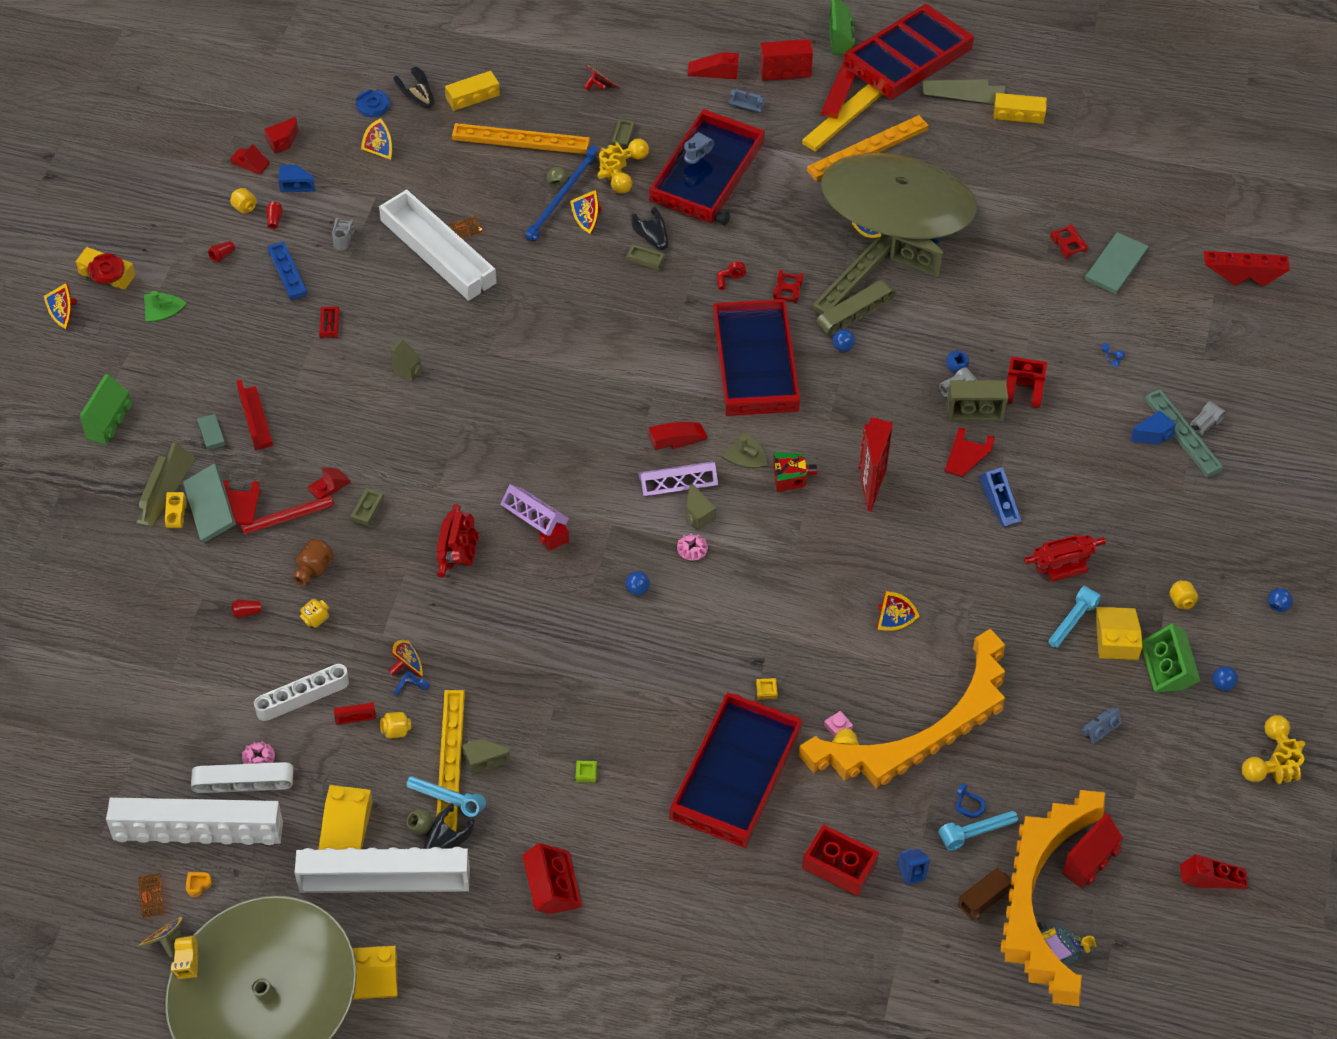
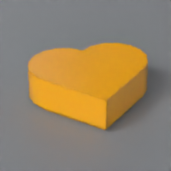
[186,872,212,897]

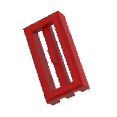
[319,307,340,339]
[333,702,376,725]

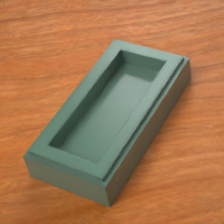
[197,414,225,451]

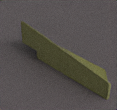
[923,79,1005,104]

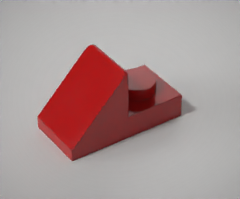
[230,144,270,175]
[308,467,351,499]

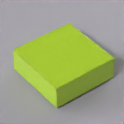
[575,761,597,783]

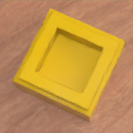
[756,678,778,700]

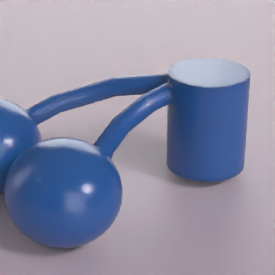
[1102,343,1125,367]

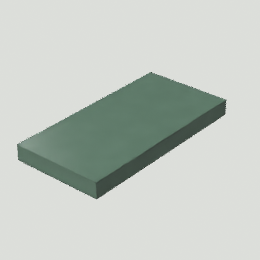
[1085,232,1149,295]
[183,463,236,543]

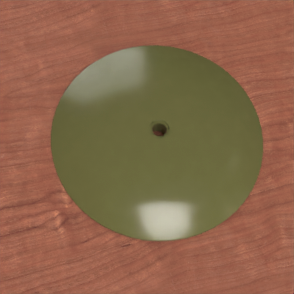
[821,153,977,239]
[165,896,357,1039]

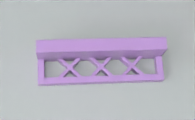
[638,461,718,496]
[500,484,569,536]

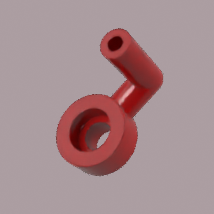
[717,261,746,290]

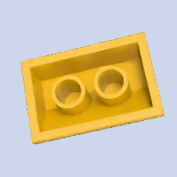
[353,946,398,1000]

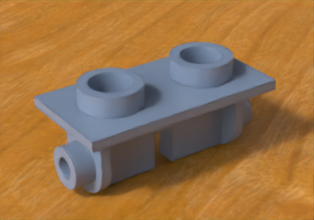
[728,88,766,112]
[1081,708,1122,745]

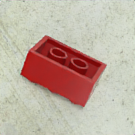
[1062,813,1123,889]
[522,843,582,914]

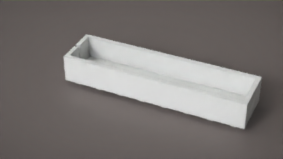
[379,190,496,301]
[106,798,283,845]
[295,847,470,893]

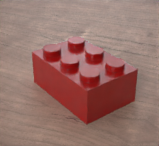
[759,39,813,81]
[802,824,879,896]

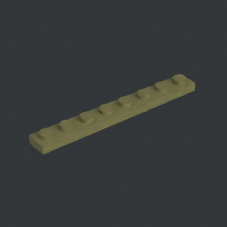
[812,234,893,314]

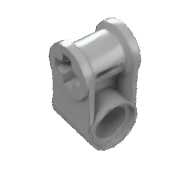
[332,218,355,251]

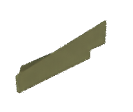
[137,443,195,527]

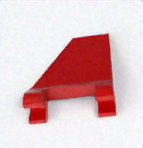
[944,427,995,477]
[223,480,261,525]

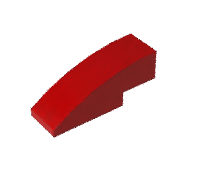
[648,422,707,450]

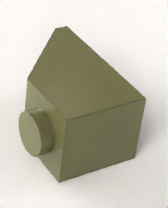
[390,338,422,381]
[685,483,716,530]
[462,738,510,775]

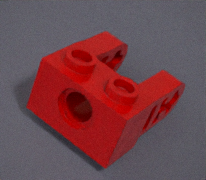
[1006,356,1047,408]

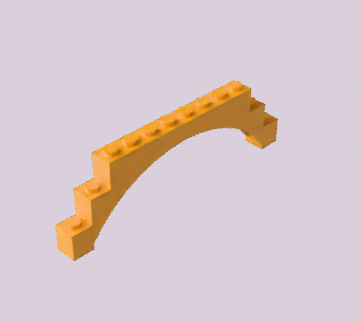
[799,629,1005,788]
[1001,790,1105,1006]

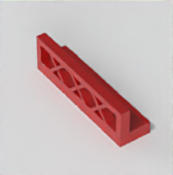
[236,380,273,451]

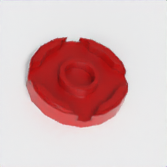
[88,253,125,284]

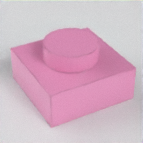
[824,711,853,737]

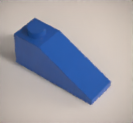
[979,467,1021,527]

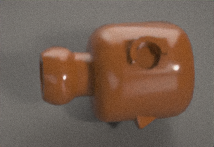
[293,539,334,586]

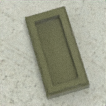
[611,119,635,149]
[626,244,665,270]

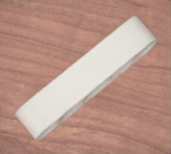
[254,664,349,721]
[191,762,293,793]

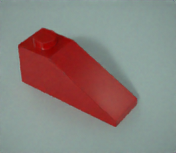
[688,52,739,79]

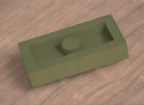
[350,488,384,527]

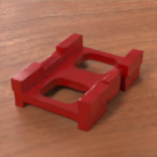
[1050,224,1088,259]
[773,270,804,304]

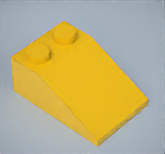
[1096,607,1142,660]
[318,785,373,850]

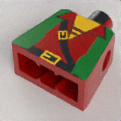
[773,452,817,492]

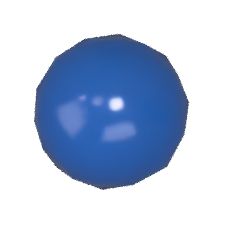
[833,329,855,352]
[946,350,969,373]
[626,571,650,595]
[1268,588,1293,612]
[1212,666,1238,691]

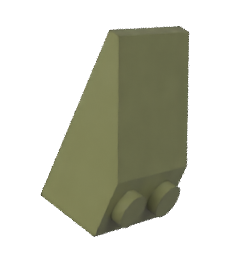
[890,236,943,278]

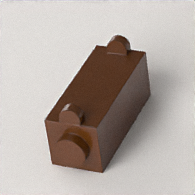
[958,868,1014,921]

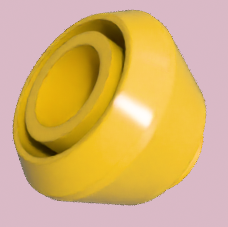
[832,728,859,745]

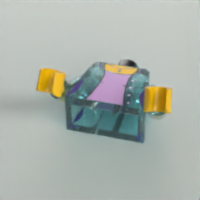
[1037,921,1097,966]

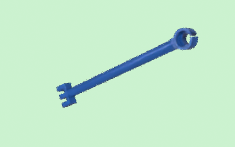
[525,145,597,241]

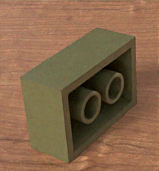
[946,380,1008,421]

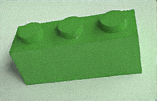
[829,0,855,54]
[80,374,132,445]
[1142,624,1200,693]

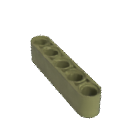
[816,280,896,336]

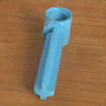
[1048,585,1102,648]
[407,776,486,817]
[938,811,1018,851]

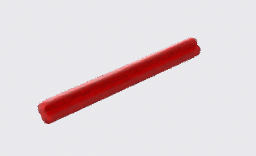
[241,496,334,534]

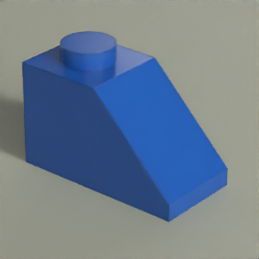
[279,165,315,192]
[1130,410,1176,444]
[897,849,930,886]

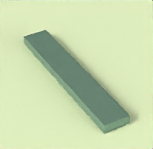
[1144,389,1224,478]

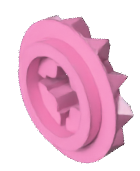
[677,533,708,561]
[242,741,275,764]

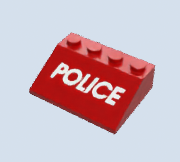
[858,417,893,512]

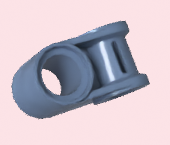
[684,132,714,164]

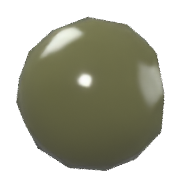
[547,167,568,188]
[406,809,433,835]

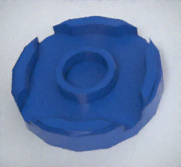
[356,89,390,117]

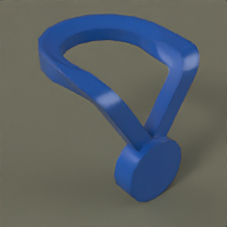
[393,671,430,697]
[956,783,985,818]

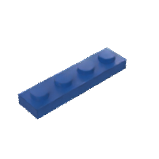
[267,241,307,300]

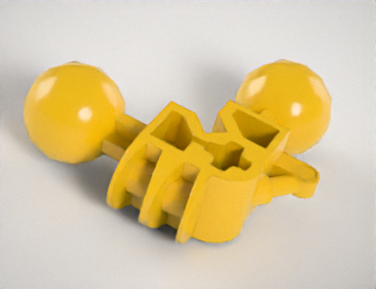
[598,139,649,194]
[1242,715,1305,784]

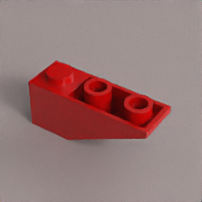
[1180,854,1249,889]

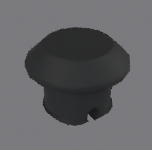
[716,210,730,226]

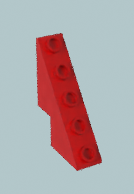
[1203,251,1290,287]

